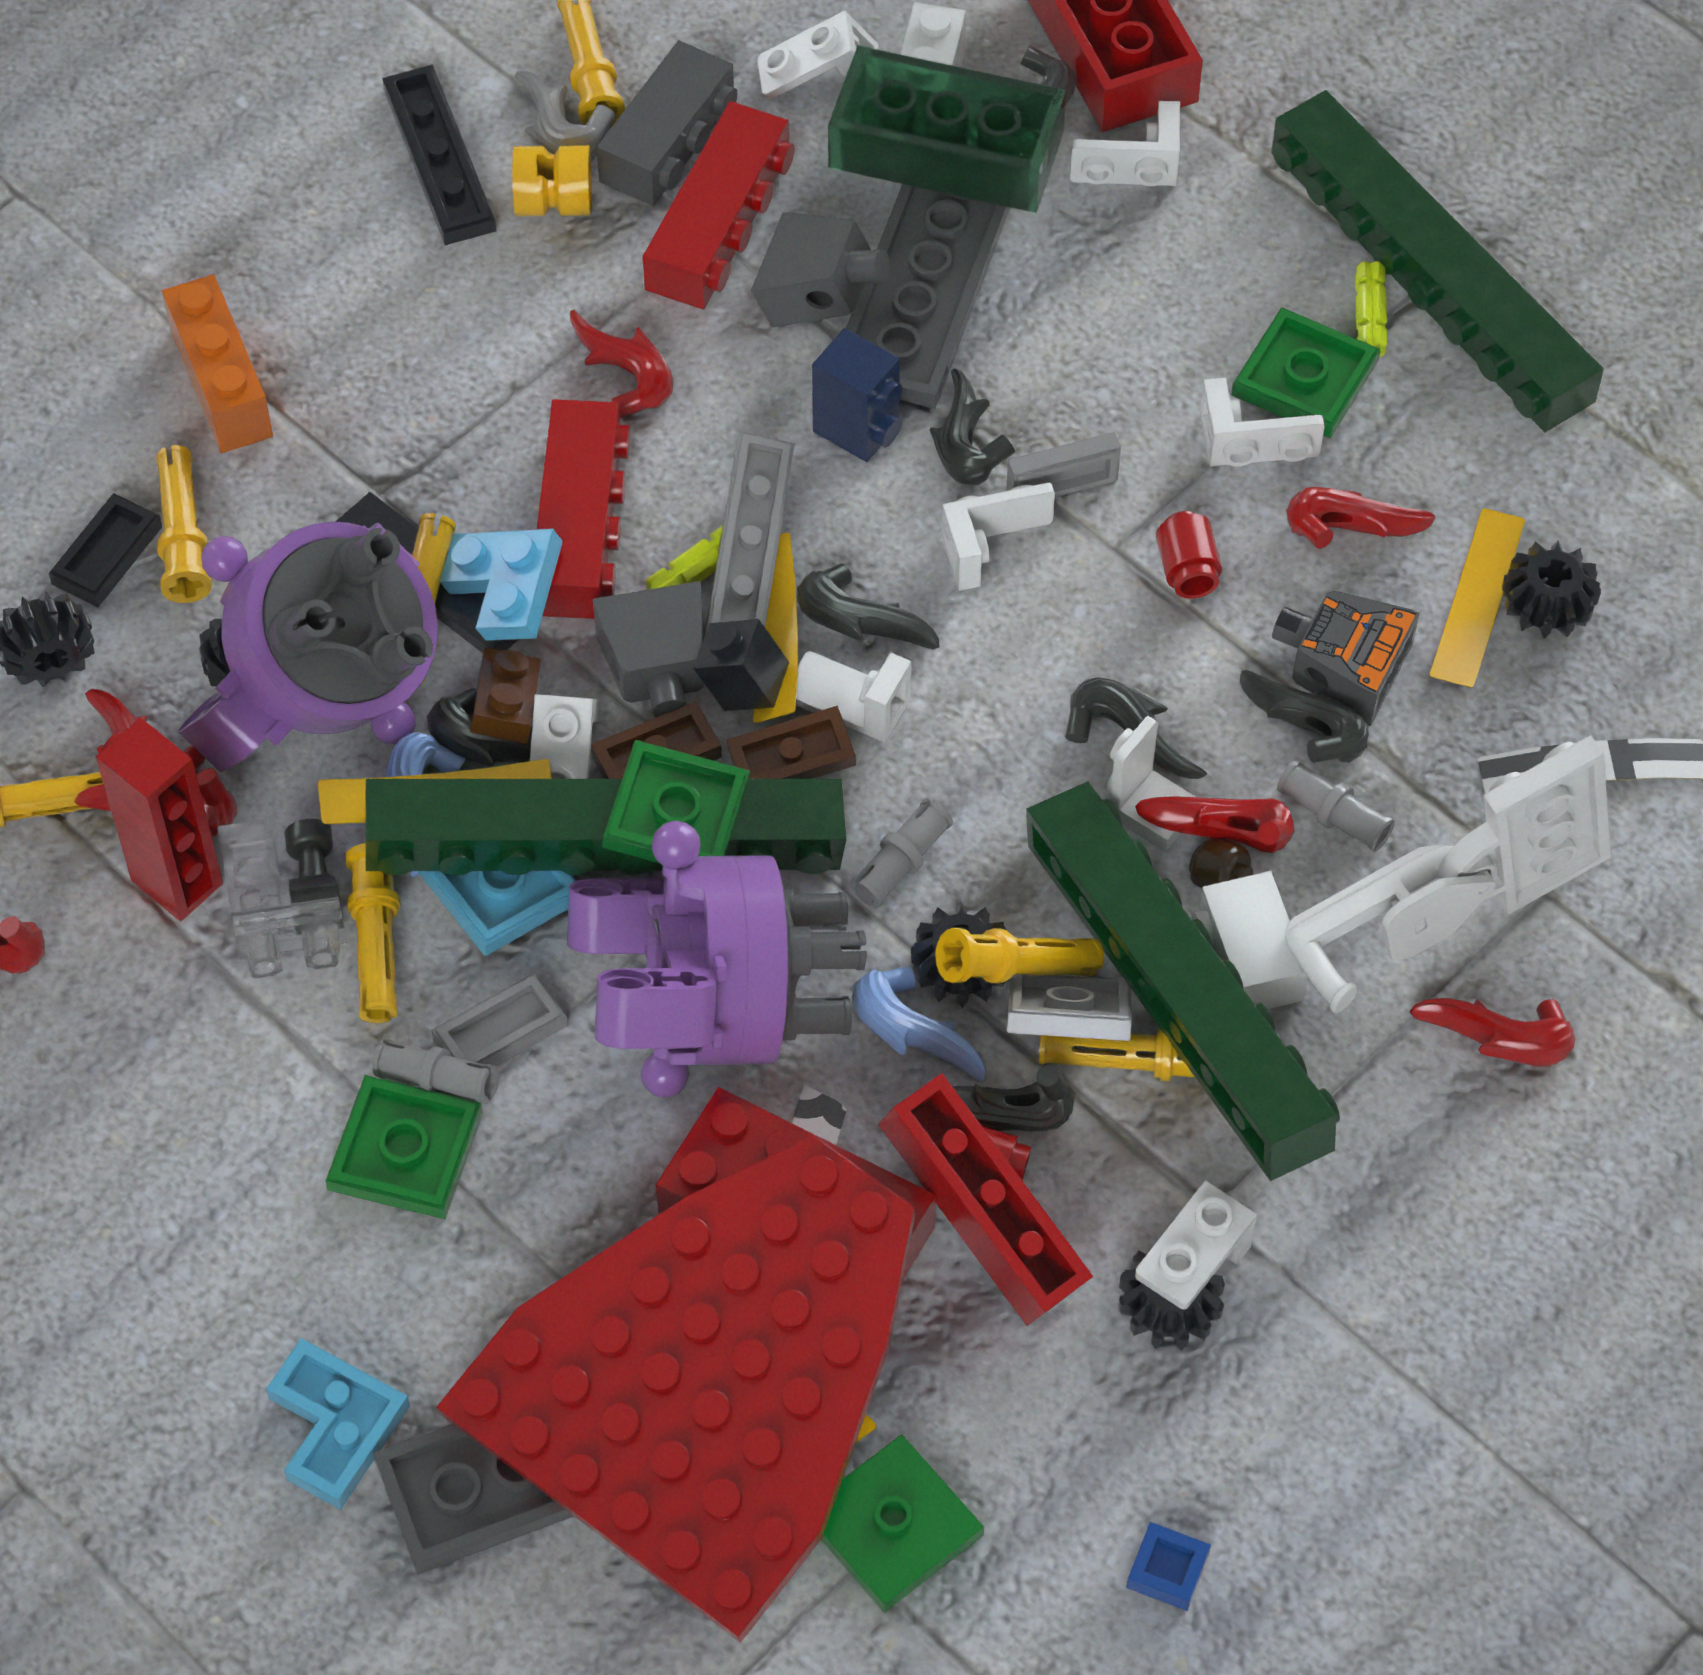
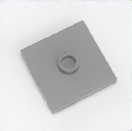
[1007,974,1132,1041]

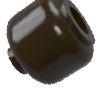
[1189,838,1253,888]

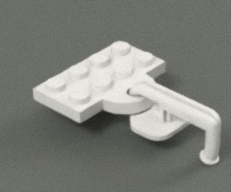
[1285,735,1611,1014]

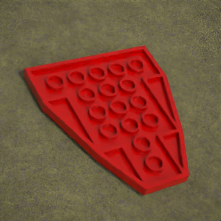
[436,1135,915,1643]

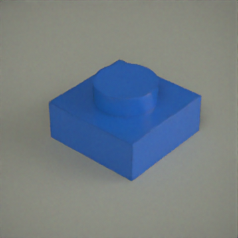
[1126,1522,1211,1611]

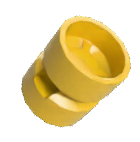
[512,145,592,216]

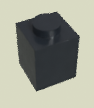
[693,619,789,711]

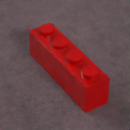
[642,101,795,310]
[536,399,631,619]
[95,717,223,922]
[878,1073,1094,1326]

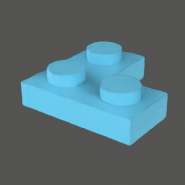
[440,529,563,641]
[266,1338,410,1510]

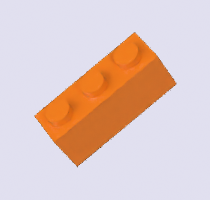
[162,274,274,454]

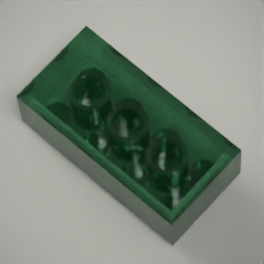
[828,45,1066,213]

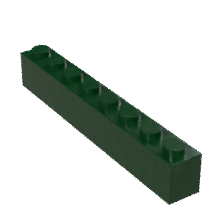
[1271,90,1604,433]
[365,779,846,875]
[1026,781,1340,1181]

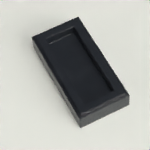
[49,493,163,608]

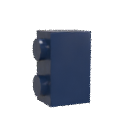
[812,327,902,462]

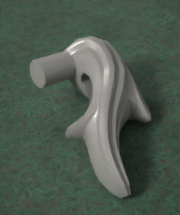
[515,71,615,160]

